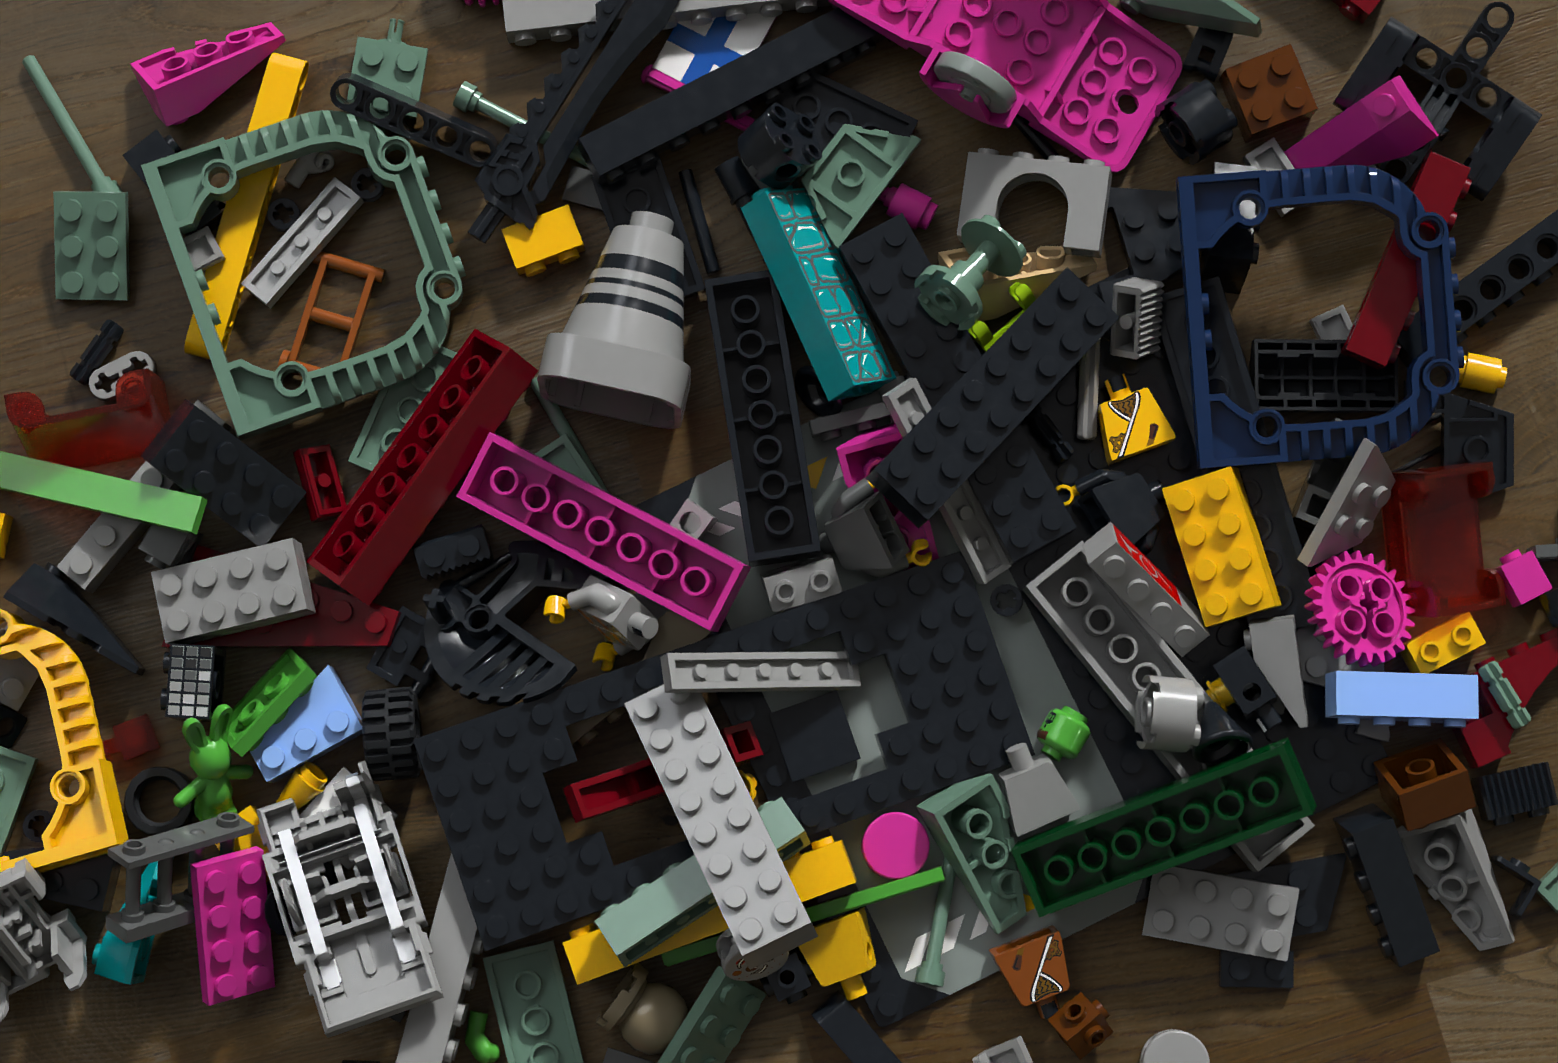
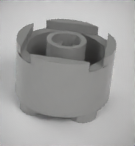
[1134,675,1204,753]

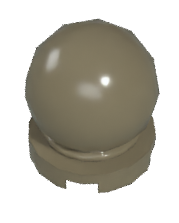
[596,963,689,1055]

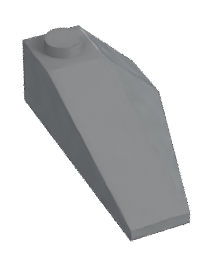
[1397,809,1515,951]

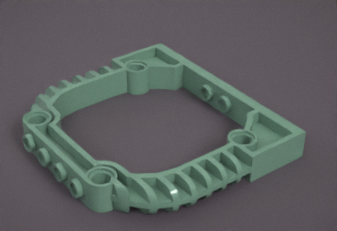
[141,110,466,441]

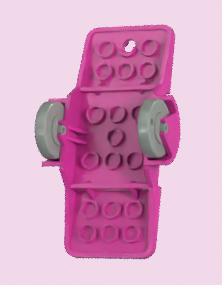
[828,0,1182,173]

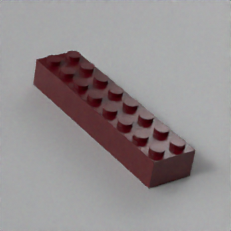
[306,329,538,606]

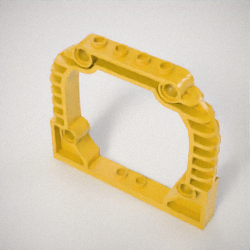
[0,609,129,873]

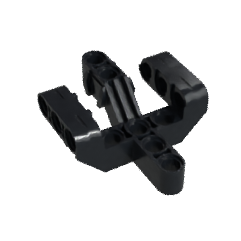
[1332,1,1542,202]

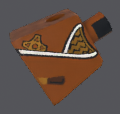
[989,925,1070,1019]

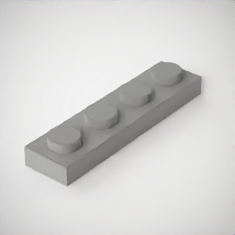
[241,177,364,309]

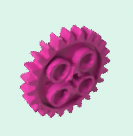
[1304,550,1415,668]

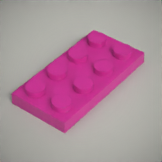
[190,846,275,1006]

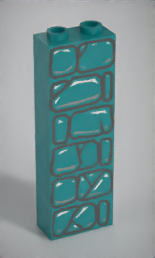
[741,185,896,401]

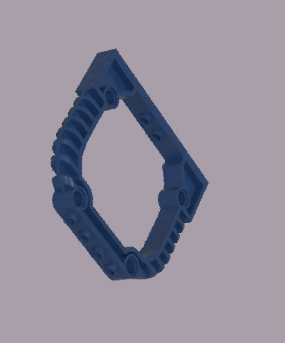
[1175,165,1464,469]

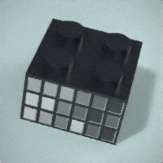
[160,644,226,722]

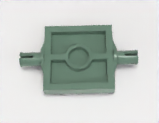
[347,18,428,134]

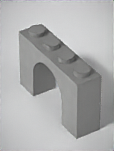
[957,148,1112,258]

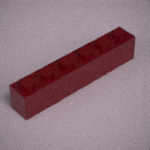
[1341,151,1472,370]

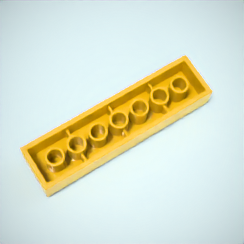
[563,835,857,985]

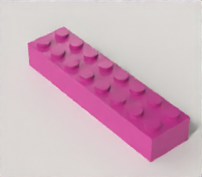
[456,432,751,632]

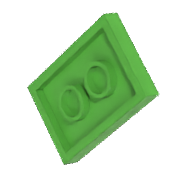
[227,647,317,757]

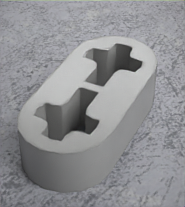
[89,351,157,401]

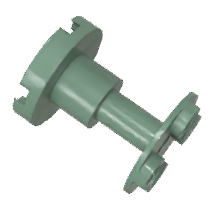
[914,215,1027,330]

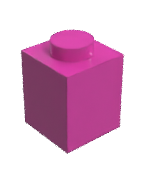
[1493,549,1553,608]

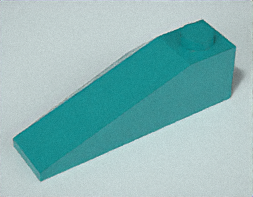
[92,857,174,985]

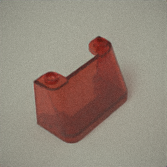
[4,368,171,469]
[1382,461,1506,618]

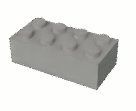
[151,538,316,644]

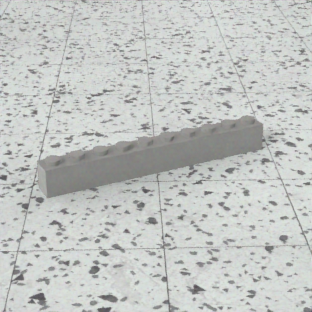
[502,0,838,46]

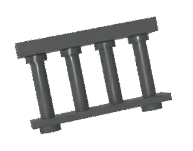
[106,812,254,944]

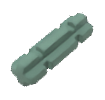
[1479,661,1531,729]

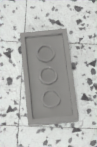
[1142,866,1299,961]

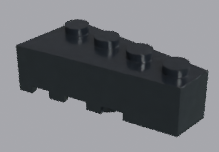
[1333,803,1440,967]

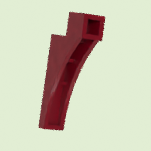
[1452,627,1558,769]
[563,721,763,823]

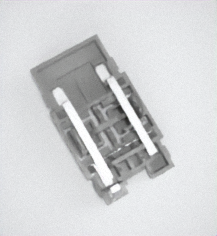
[256,760,444,1038]

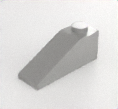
[1243,615,1309,728]

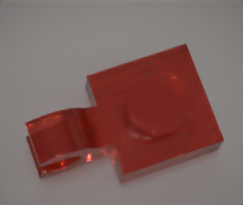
[103,714,161,761]

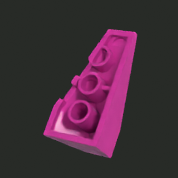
[130,22,286,127]

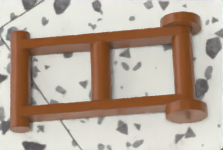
[277,251,386,377]

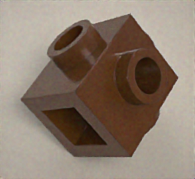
[1048,992,1113,1060]

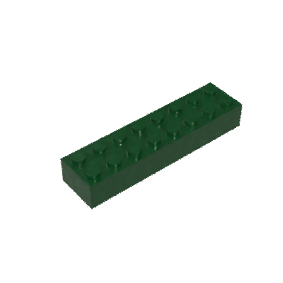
[1011,737,1317,918]

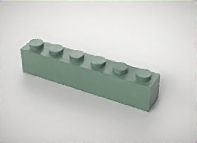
[594,797,811,967]

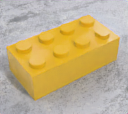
[1162,466,1282,628]

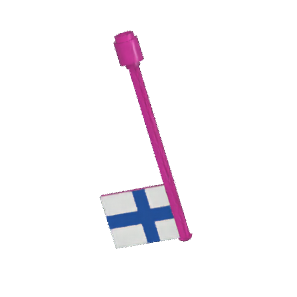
[641,12,939,231]

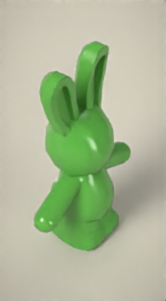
[173,704,254,822]

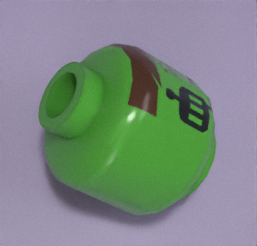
[1037,706,1091,762]

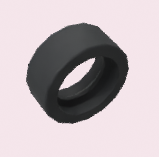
[124,767,195,835]

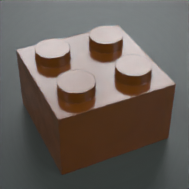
[1219,44,1318,144]
[1373,738,1476,832]

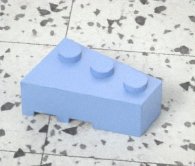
[250,665,362,783]

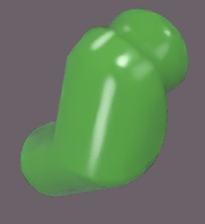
[465,1011,500,1063]

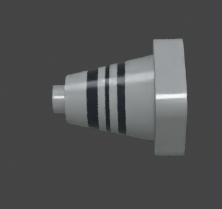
[537,211,691,429]

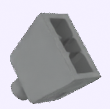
[998,743,1080,837]

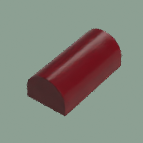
[293,444,347,523]

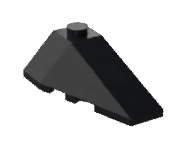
[3,562,146,676]

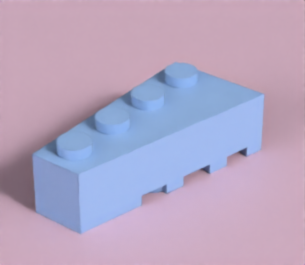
[1325,671,1479,728]

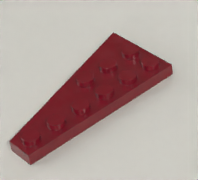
[162,545,401,648]

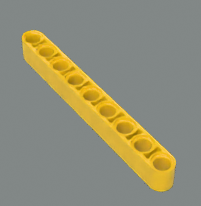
[184,52,309,360]

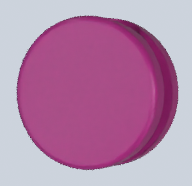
[861,812,930,880]

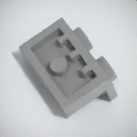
[760,554,842,612]

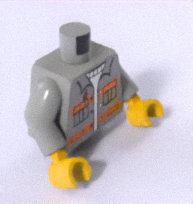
[543,575,659,671]

